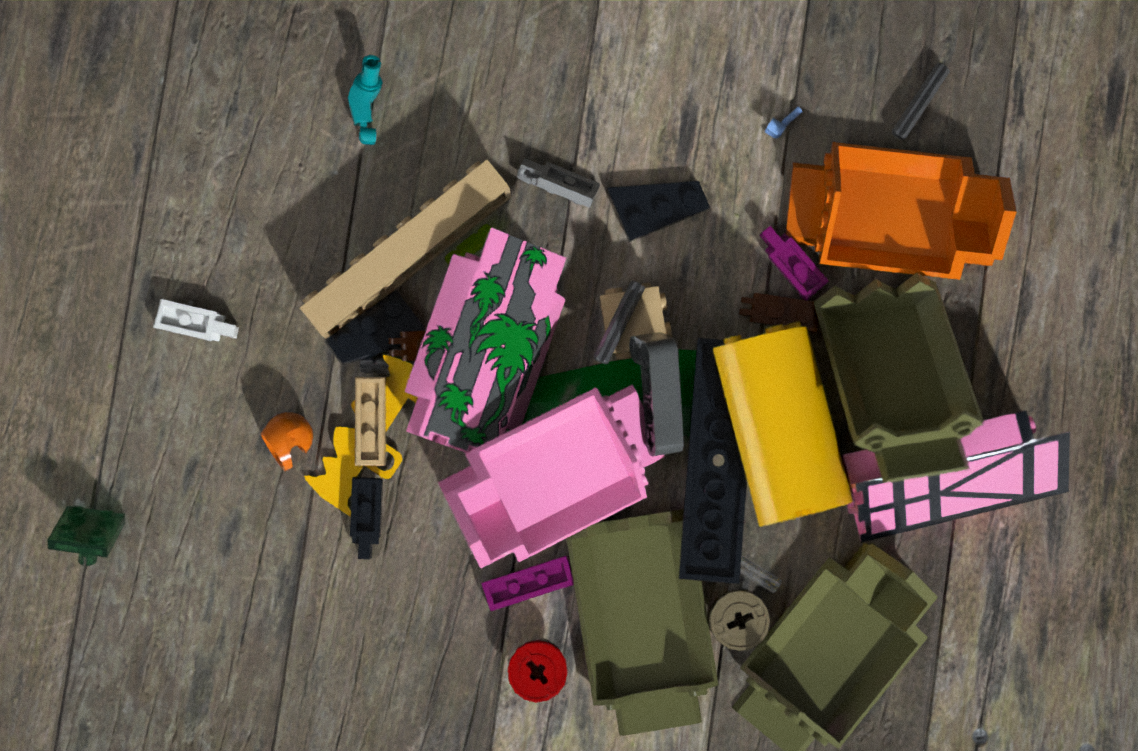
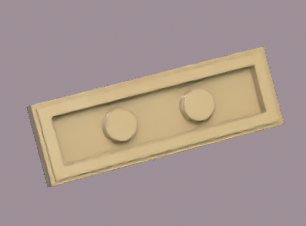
[355,377,386,466]

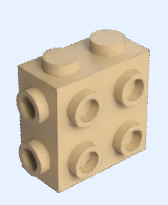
[600,283,672,360]

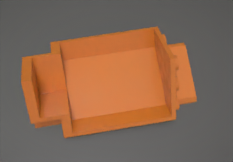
[785,142,1017,280]

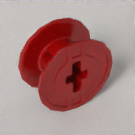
[507,640,567,703]

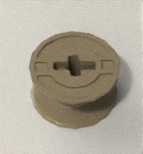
[708,590,770,651]

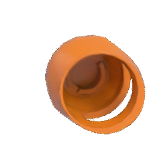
[260,412,313,471]

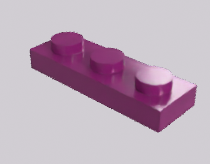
[481,556,574,612]

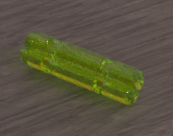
[444,224,491,265]

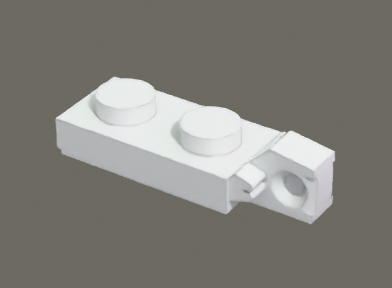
[153,299,239,342]

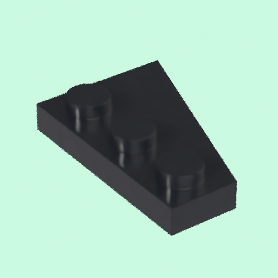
[607,181,710,243]
[325,290,426,365]

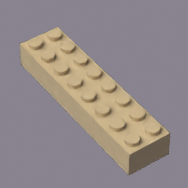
[300,159,511,339]

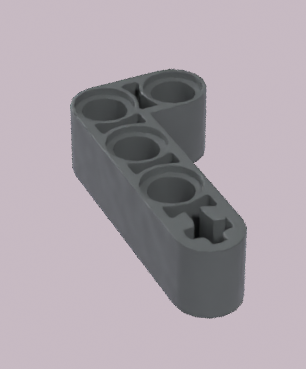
[629,332,684,456]

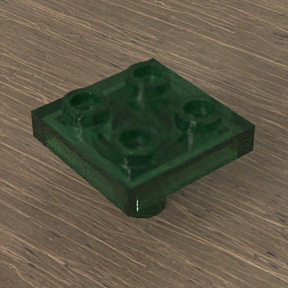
[47,506,125,566]

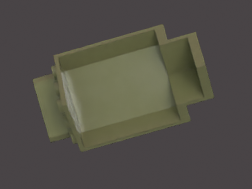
[732,542,938,751]

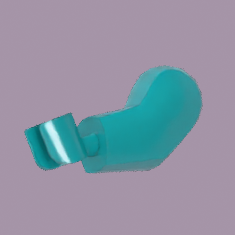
[348,55,383,145]

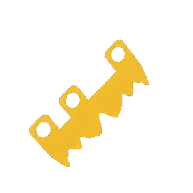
[304,355,418,517]

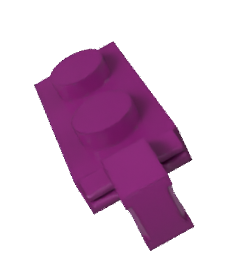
[759,226,829,300]

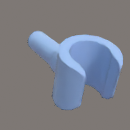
[765,107,802,138]

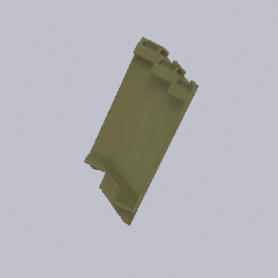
[814,273,984,483]
[567,509,719,736]

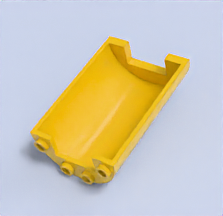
[713,322,853,527]

